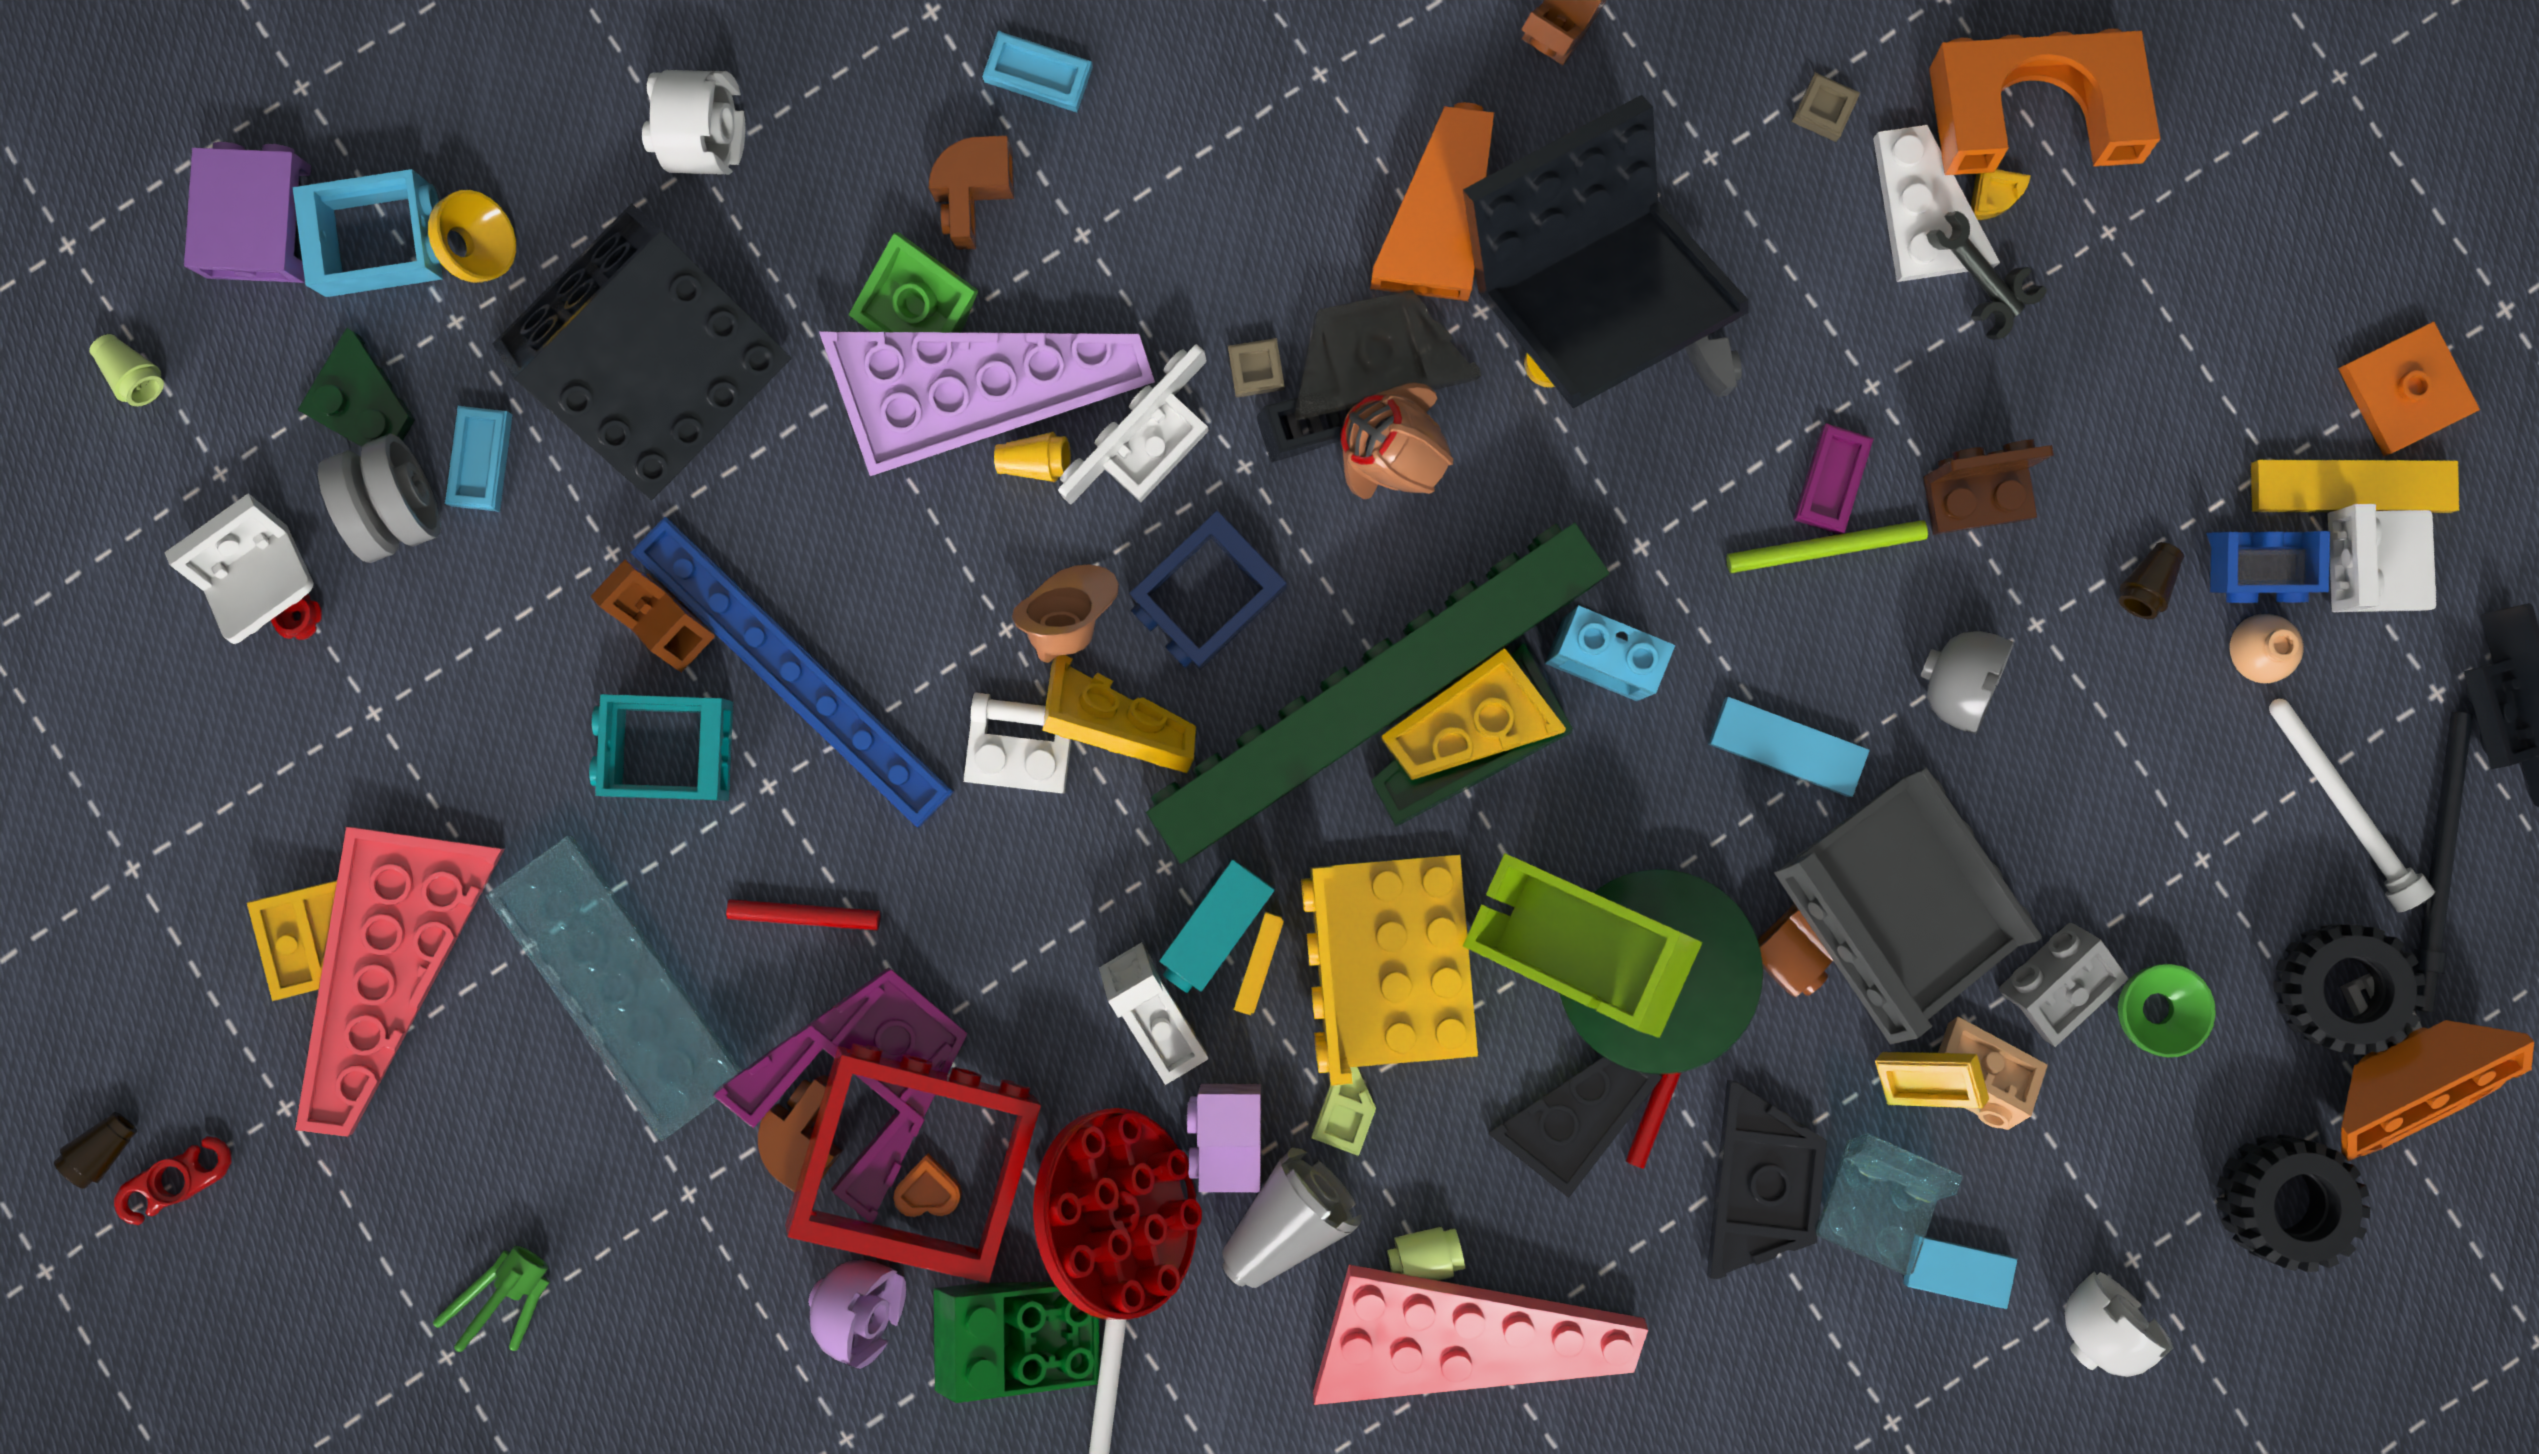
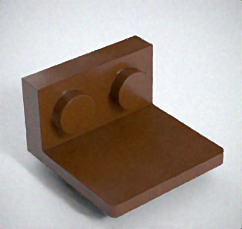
[1923,439,2054,535]

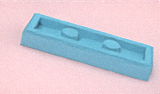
[1708,697,1870,797]

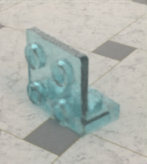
[1816,1133,1963,1275]

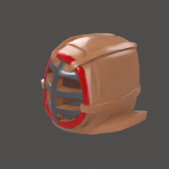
[1340,383,1454,499]

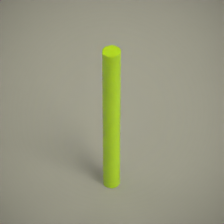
[1726,520,1928,573]

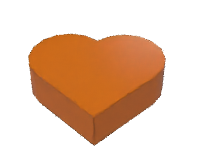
[893,1153,962,1217]

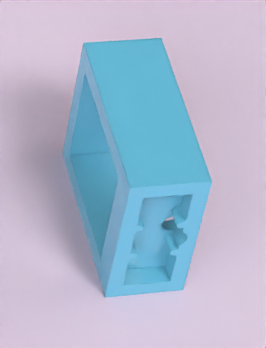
[292,169,443,297]
[1544,605,1675,701]

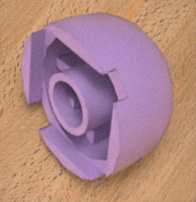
[809,1259,906,1369]

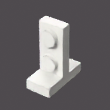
[1099,942,1209,1085]

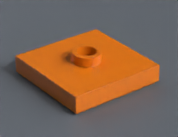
[2338,322,2480,456]

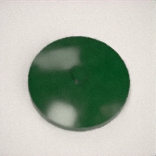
[1559,869,1763,1074]

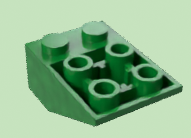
[934,1282,1100,1403]

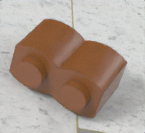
[1757,903,1833,997]

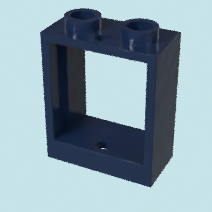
[1129,511,1287,670]

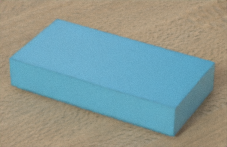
[982,31,1093,113]
[445,406,513,512]
[1903,1234,2018,1309]

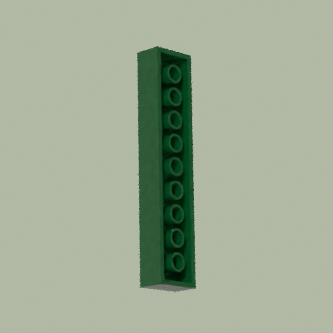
[1146,523,1610,864]

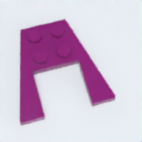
[713,967,967,1224]

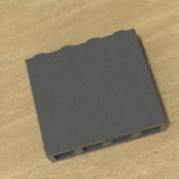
[1774,767,2042,1044]

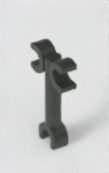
[1926,211,2047,339]

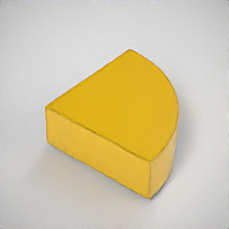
[1971,169,2031,220]

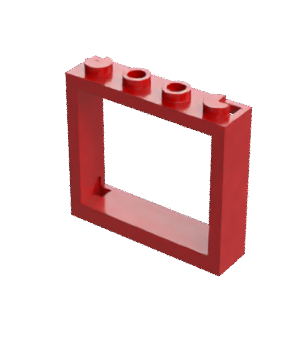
[785,1043,1041,1283]

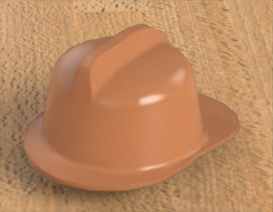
[1012,564,1119,663]

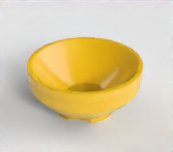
[428,190,516,283]

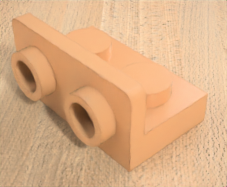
[1938,1017,2048,1130]

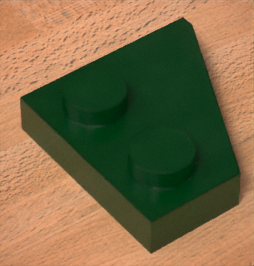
[298,328,415,447]

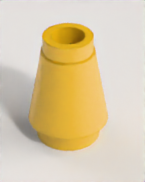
[994,432,1071,482]

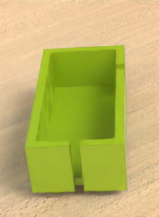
[1463,853,1703,1038]

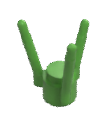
[433,1245,550,1352]

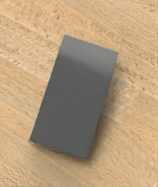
[1685,333,1742,397]

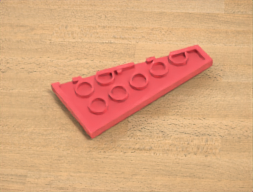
[295,827,505,1137]
[1313,1265,1648,1405]

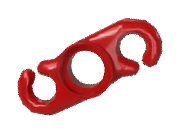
[114,1136,232,1225]

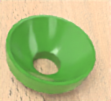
[2118,964,2216,1058]

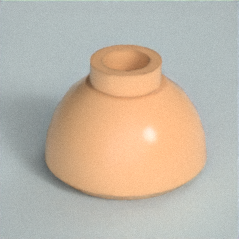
[2230,614,2304,683]

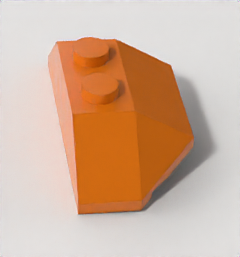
[2341,1020,2534,1161]

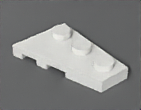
[1873,125,2000,282]

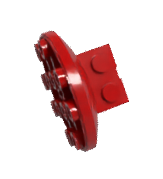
[1033,1108,1202,1320]

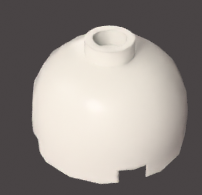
[2064,1271,2173,1377]

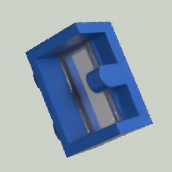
[2206,531,2330,603]

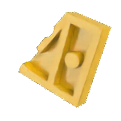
[247,880,337,1001]

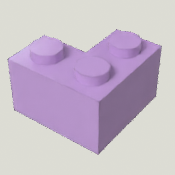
[1187,1084,1261,1192]

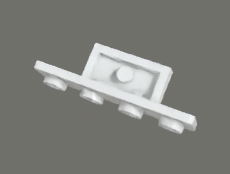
[1058,344,1209,505]

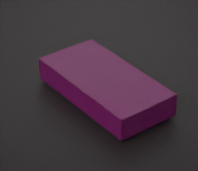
[1793,423,1874,534]

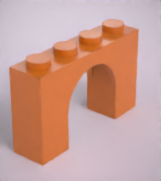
[1929,29,2160,175]

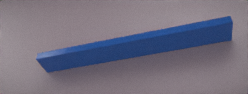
[630,517,954,828]

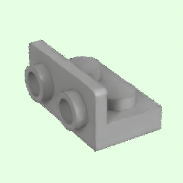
[1999,923,2128,1047]

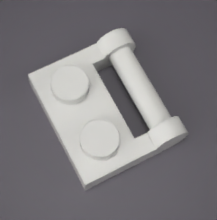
[963,692,1071,794]

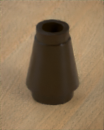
[2119,542,2184,619]
[54,1112,137,1189]

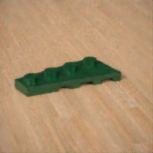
[1371,643,1573,827]

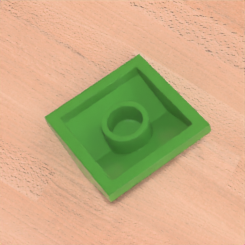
[849,232,978,333]

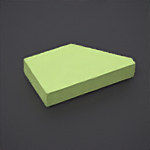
[1311,1067,1376,1156]

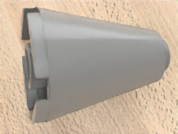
[1222,1148,1362,1288]

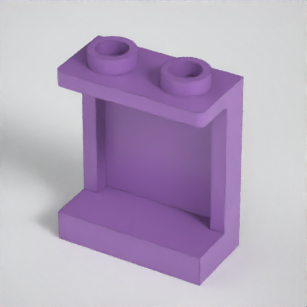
[184,142,311,283]

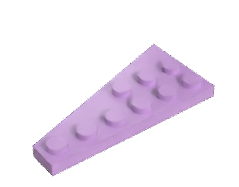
[819,332,1155,476]

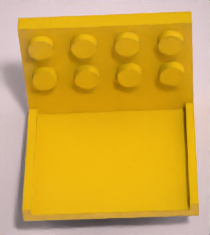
[1301,855,1478,1086]

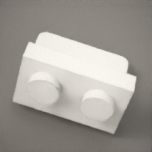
[164,493,314,644]

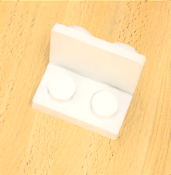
[2328,504,2436,612]

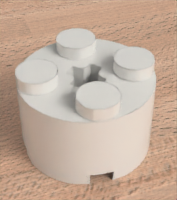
[642,70,745,175]

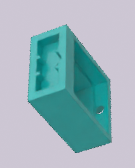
[589,694,733,801]
[1159,859,1275,993]

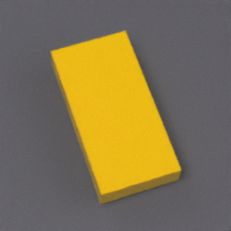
[1234,911,1284,1015]
[1875,1052,1989,1108]

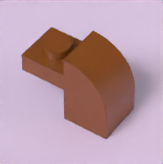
[1521,0,1606,65]
[928,136,1014,250]
[590,559,715,673]
[758,1074,843,1193]

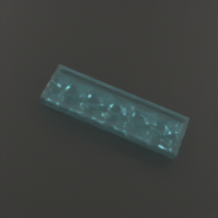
[485,836,742,1142]

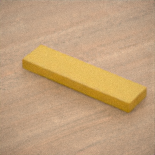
[2251,460,2459,513]

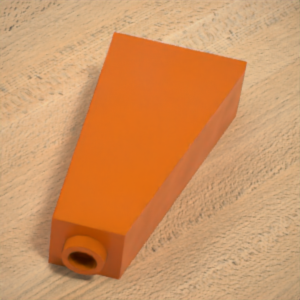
[1370,102,1494,301]

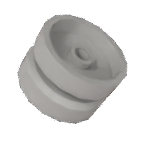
[318,433,441,563]

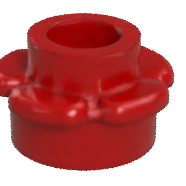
[271,594,322,640]

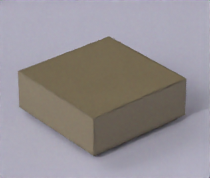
[1791,72,1860,142]
[1228,338,1285,398]

